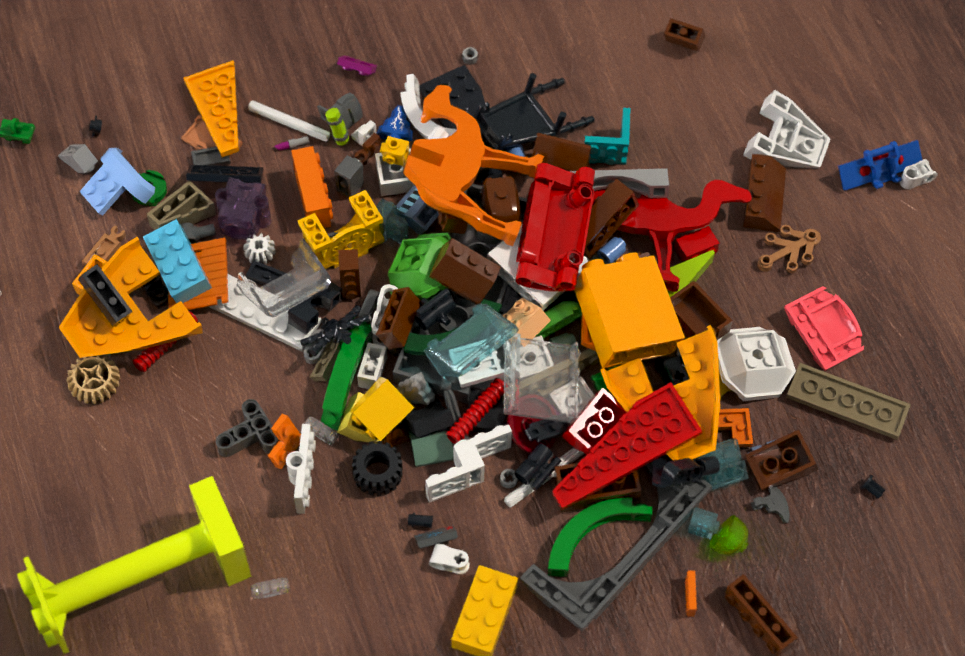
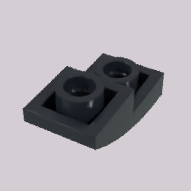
[141,276,169,309]

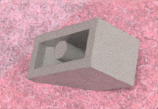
[58,144,98,173]

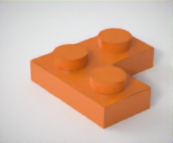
[718,408,753,448]
[268,414,301,470]

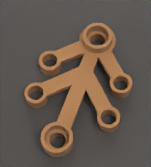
[757,225,821,274]

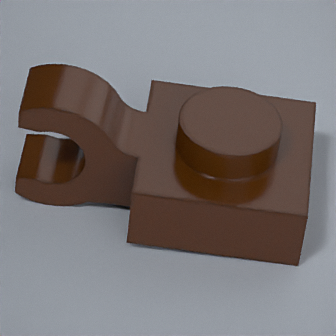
[354,133,381,166]

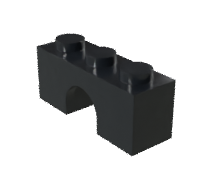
[288,278,342,335]

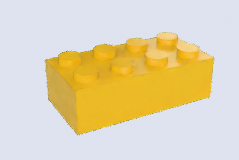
[451,565,518,656]

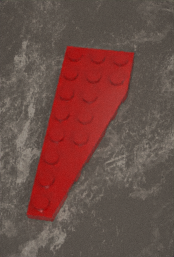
[552,383,702,510]

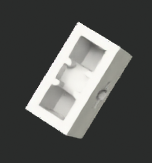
[357,343,387,389]

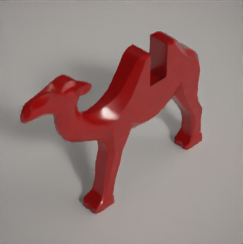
[592,179,752,292]

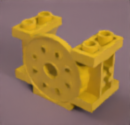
[298,190,385,273]

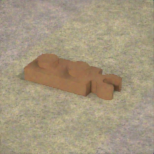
[82,225,126,266]

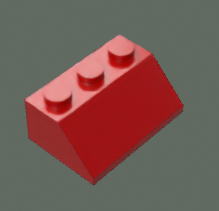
[561,388,627,454]

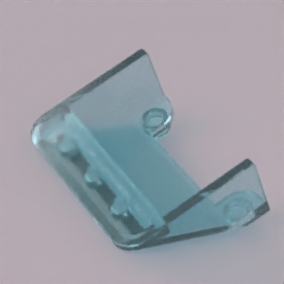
[423,303,519,377]

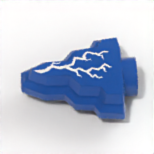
[377,105,413,141]

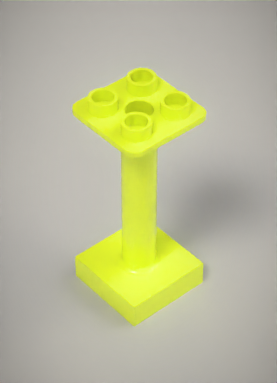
[17,476,251,654]

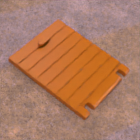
[168,237,229,310]

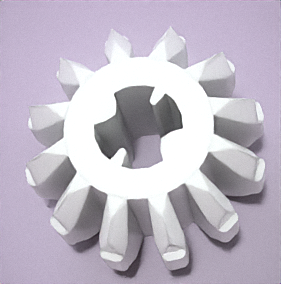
[243,233,276,265]

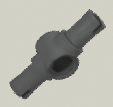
[180,223,216,244]

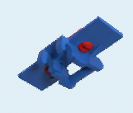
[838,140,922,191]

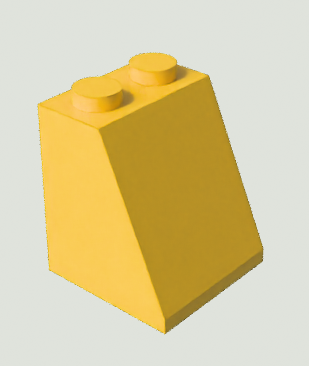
[350,377,414,441]

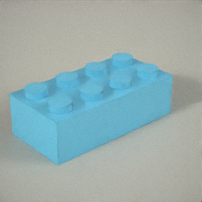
[143,219,212,303]

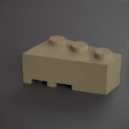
[147,181,216,230]

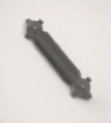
[439,375,469,440]

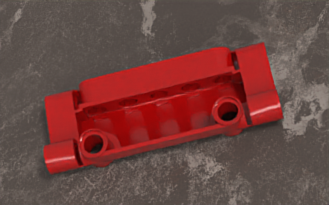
[515,163,595,291]

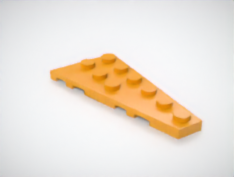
[184,60,239,157]

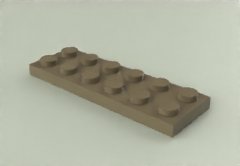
[786,363,911,440]

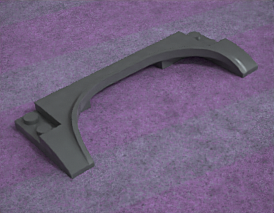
[520,461,712,632]

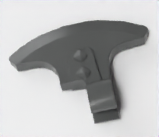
[751,486,789,523]

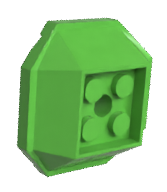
[388,233,452,300]

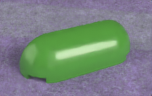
[534,301,582,339]

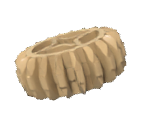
[66,355,120,404]

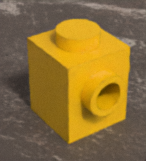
[380,136,409,166]

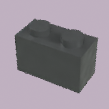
[334,155,364,198]

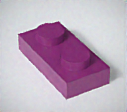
[337,55,377,76]

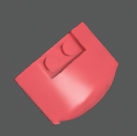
[784,286,864,371]

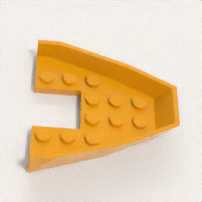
[59,237,203,358]
[601,325,720,461]

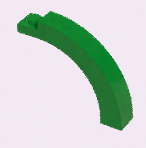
[320,323,373,431]
[548,498,652,577]

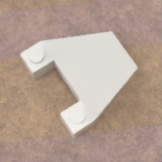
[743,90,830,169]

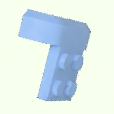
[79,148,155,216]

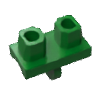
[0,118,35,144]

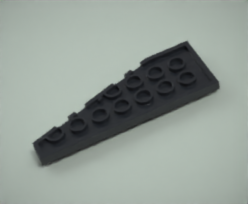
[419,64,503,185]

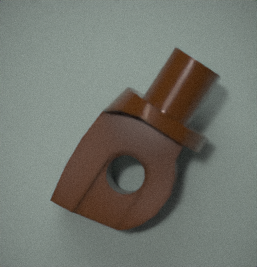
[382,429,410,448]

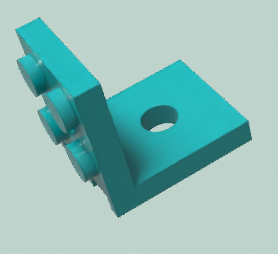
[584,108,631,165]

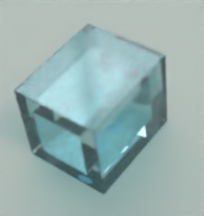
[688,507,720,540]

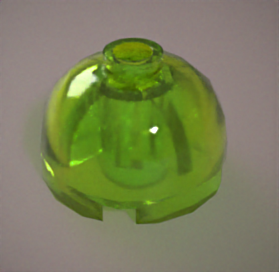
[709,515,749,556]

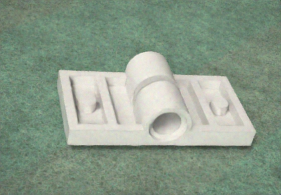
[286,424,316,514]

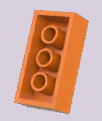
[291,146,333,228]

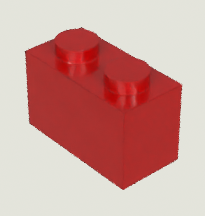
[674,226,719,262]

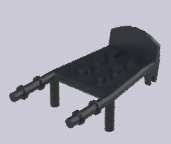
[474,73,595,151]

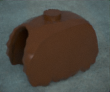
[481,176,521,223]

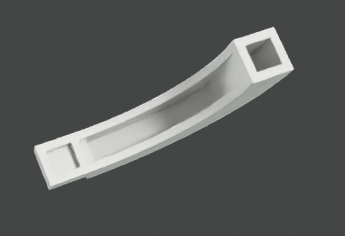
[401,74,457,139]

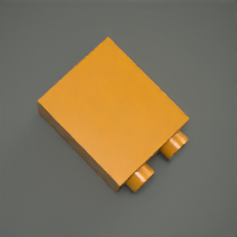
[574,253,685,369]

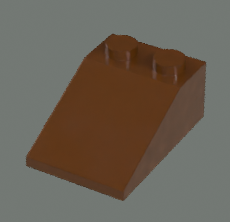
[745,429,819,490]

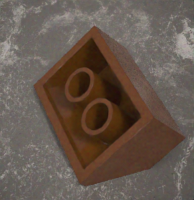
[532,133,591,171]
[429,238,501,305]

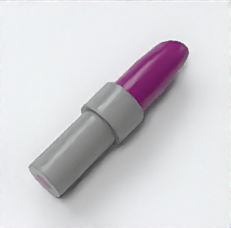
[274,136,309,151]

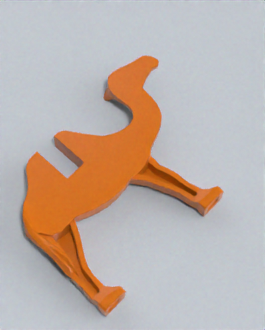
[403,85,544,246]

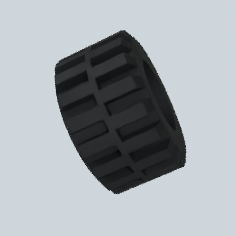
[352,441,403,496]

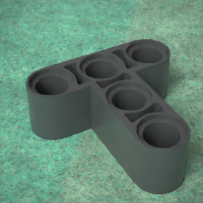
[216,399,279,457]

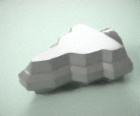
[397,372,435,405]

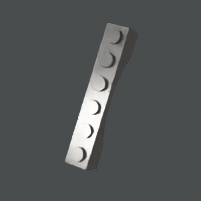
[570,168,669,198]

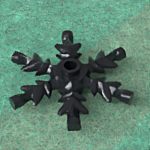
[300,305,372,356]

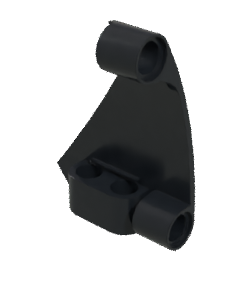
[652,454,720,488]

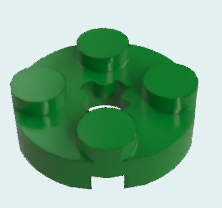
[130,170,167,207]

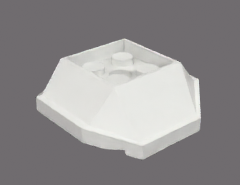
[717,327,796,401]

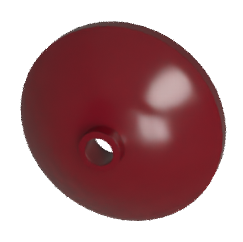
[508,395,556,453]

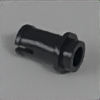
[408,512,433,529]

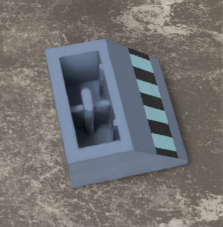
[392,185,439,235]

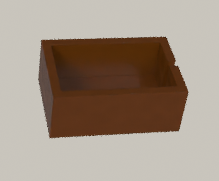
[670,281,733,340]

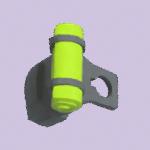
[317,92,363,146]

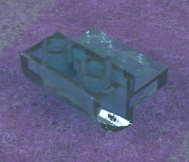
[377,198,409,244]
[700,438,749,490]

